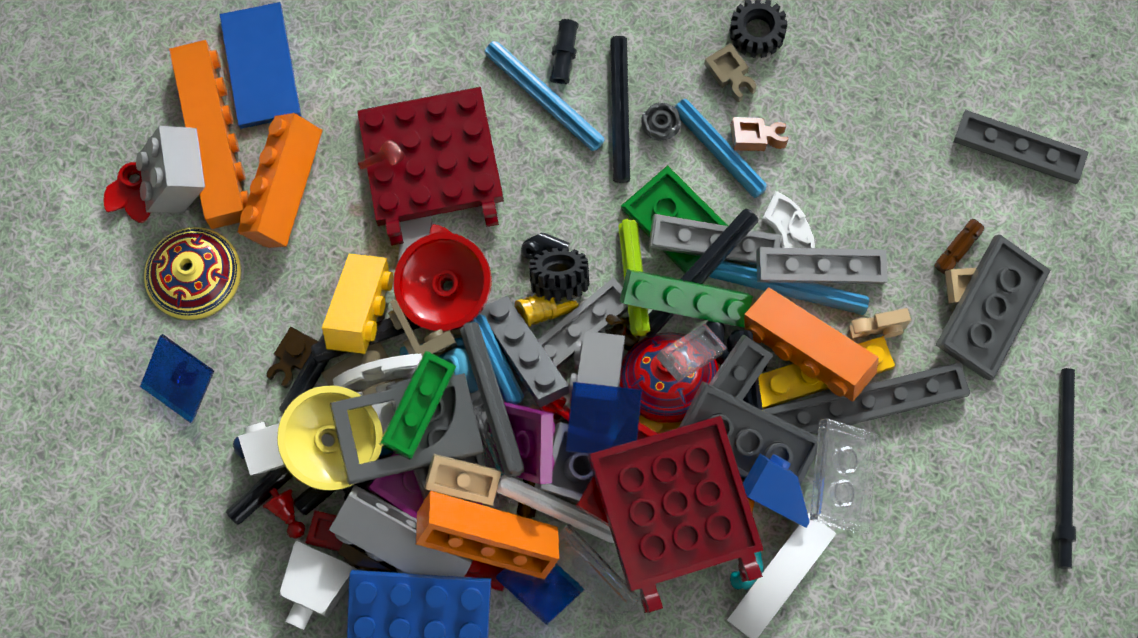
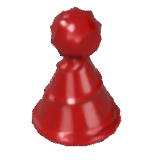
[263,488,305,539]

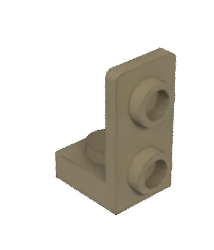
[388,299,458,356]

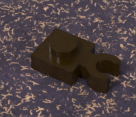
[266,326,318,388]

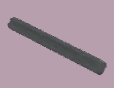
[460,322,525,477]

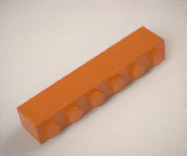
[169,40,249,229]

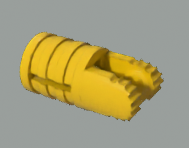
[515,294,579,327]

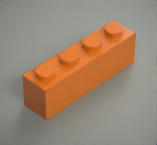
[237,113,323,248]
[744,287,879,402]
[416,491,559,579]

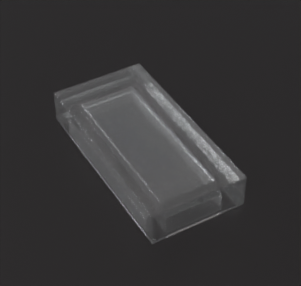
[656,324,727,382]

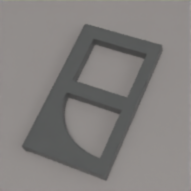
[330,373,484,485]

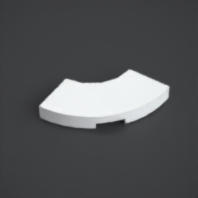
[762,191,815,248]
[333,354,422,390]

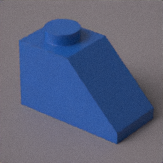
[743,454,810,528]

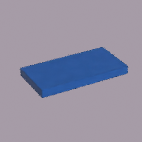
[220,2,302,129]

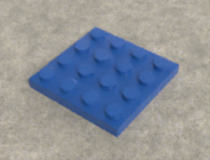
[347,570,491,638]

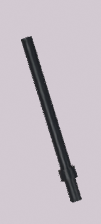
[1055,368,1076,569]

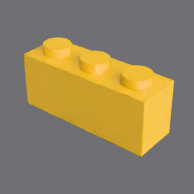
[322,254,394,354]

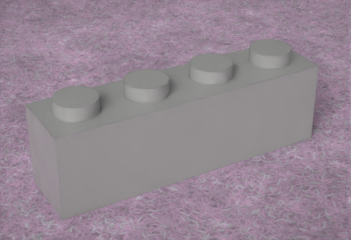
[329,485,473,577]

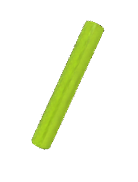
[618,219,650,337]

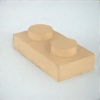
[424,454,502,506]

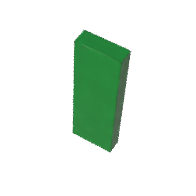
[379,351,456,460]

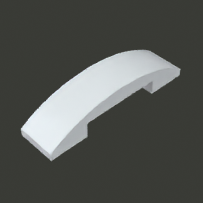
[727,513,836,638]

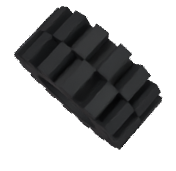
[729,0,788,58]
[529,248,590,301]

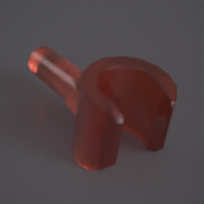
[358,141,405,170]

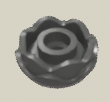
[641,103,681,141]

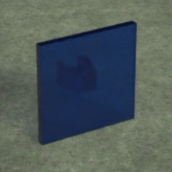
[140,334,214,423]
[566,382,642,454]
[496,563,585,625]

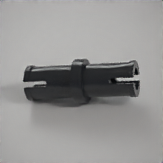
[549,19,579,85]

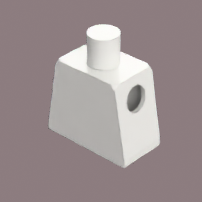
[280,541,358,630]

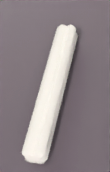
[497,475,614,543]

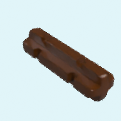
[934,219,984,275]

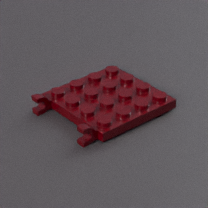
[357,87,504,246]
[588,416,764,613]

